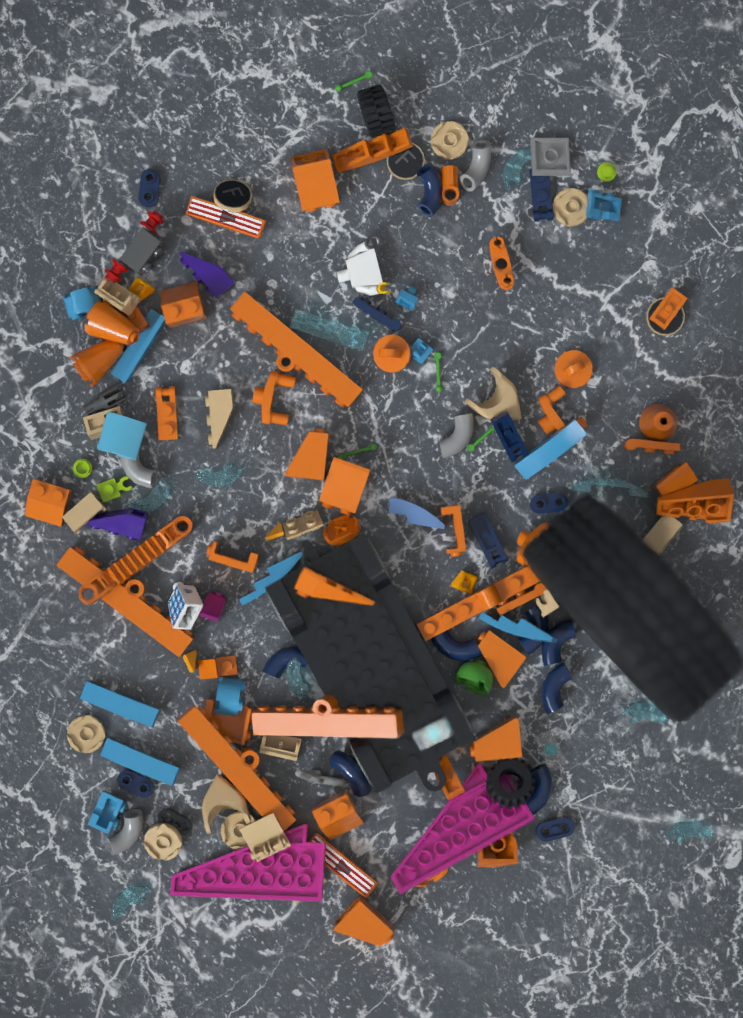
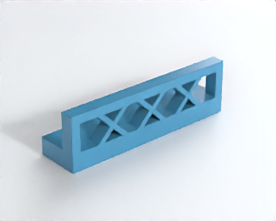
[111,309,166,384]

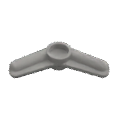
[295,769,347,787]

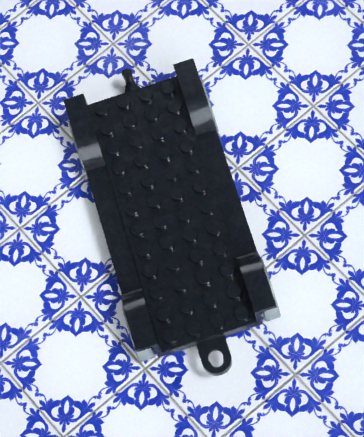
[265,534,476,794]

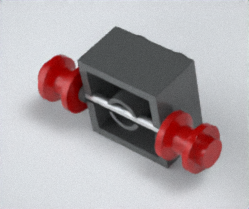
[104,210,164,283]

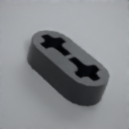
[157,808,192,835]

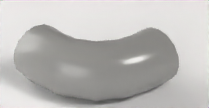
[460,140,491,191]
[439,413,474,458]
[120,453,158,488]
[107,809,143,856]

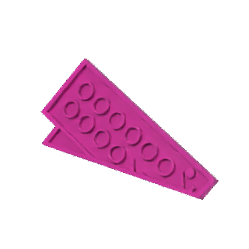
[391,763,535,895]
[170,824,326,902]

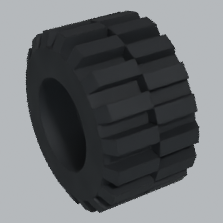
[357,84,395,137]
[486,758,536,809]

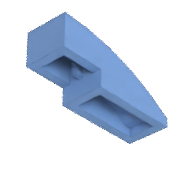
[389,497,445,529]

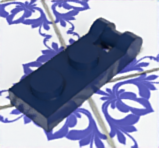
[529,168,553,222]
[352,296,401,332]
[490,410,528,463]
[468,513,509,569]

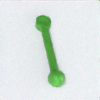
[335,71,372,92]
[434,352,443,392]
[467,425,495,451]
[338,443,377,460]

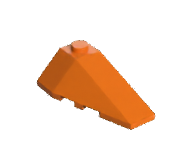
[656,478,734,523]

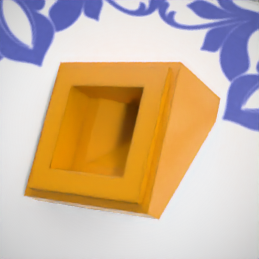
[128,277,156,301]
[265,522,285,541]
[450,570,478,594]
[183,650,197,673]

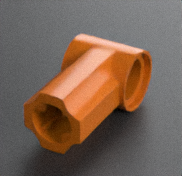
[441,165,459,206]

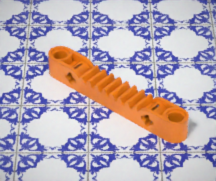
[79,516,192,605]

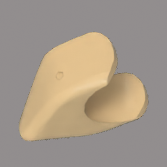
[464,367,522,420]
[202,774,252,834]

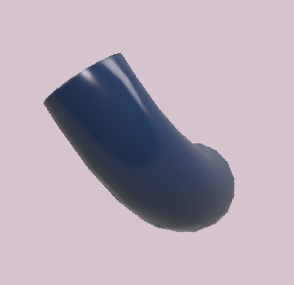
[417,163,443,217]
[519,605,549,655]
[542,619,576,666]
[431,630,482,661]
[262,646,307,679]
[541,662,572,714]
[330,750,371,797]
[526,763,552,815]

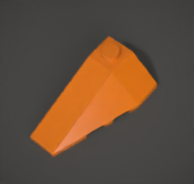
[294,567,375,605]
[477,832,518,867]

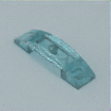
[290,309,369,351]
[570,478,649,498]

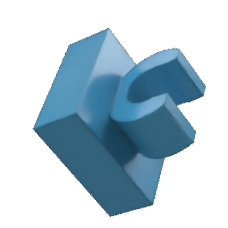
[395,286,418,311]
[411,338,433,365]

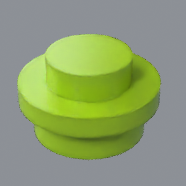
[597,162,616,182]
[73,459,92,478]

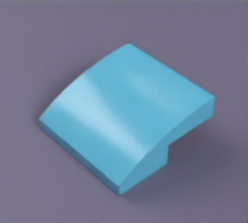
[97,412,147,461]

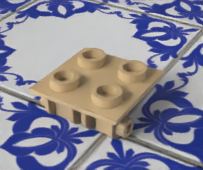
[283,510,324,540]
[239,813,291,862]

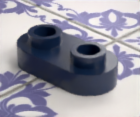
[139,169,160,208]
[530,493,568,514]
[117,770,154,798]
[536,817,574,841]

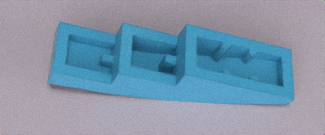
[514,419,587,480]
[239,551,304,606]
[478,612,558,643]
[80,681,160,728]
[100,738,180,786]

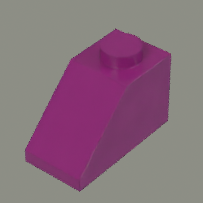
[199,590,227,622]

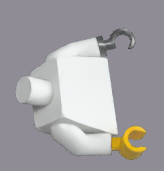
[337,235,391,296]

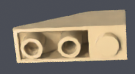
[205,389,234,449]

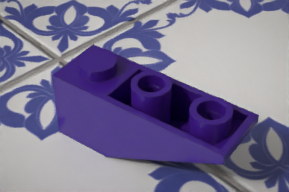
[179,252,235,299]
[86,508,149,540]

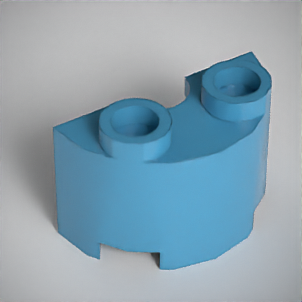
[586,189,622,221]
[63,286,103,321]
[215,676,246,717]
[87,790,127,834]

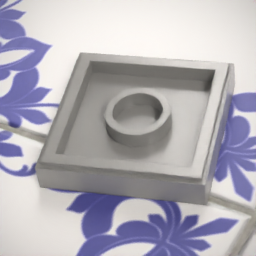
[530,138,571,176]

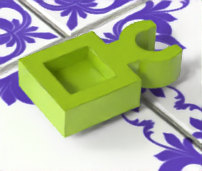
[96,476,133,503]

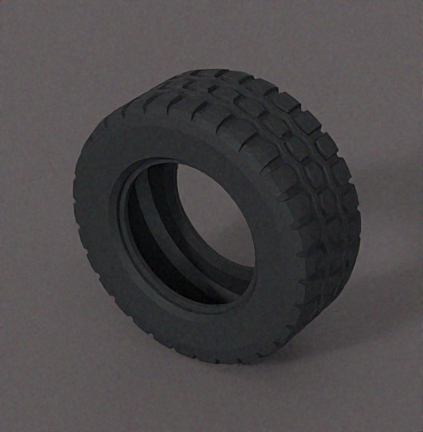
[522,493,743,724]

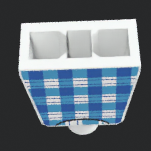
[168,582,203,630]

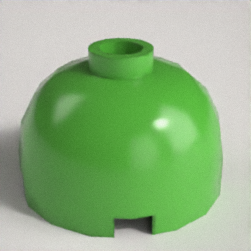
[454,660,493,695]

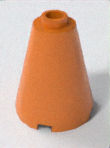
[84,300,140,345]
[69,340,124,388]
[639,404,678,442]

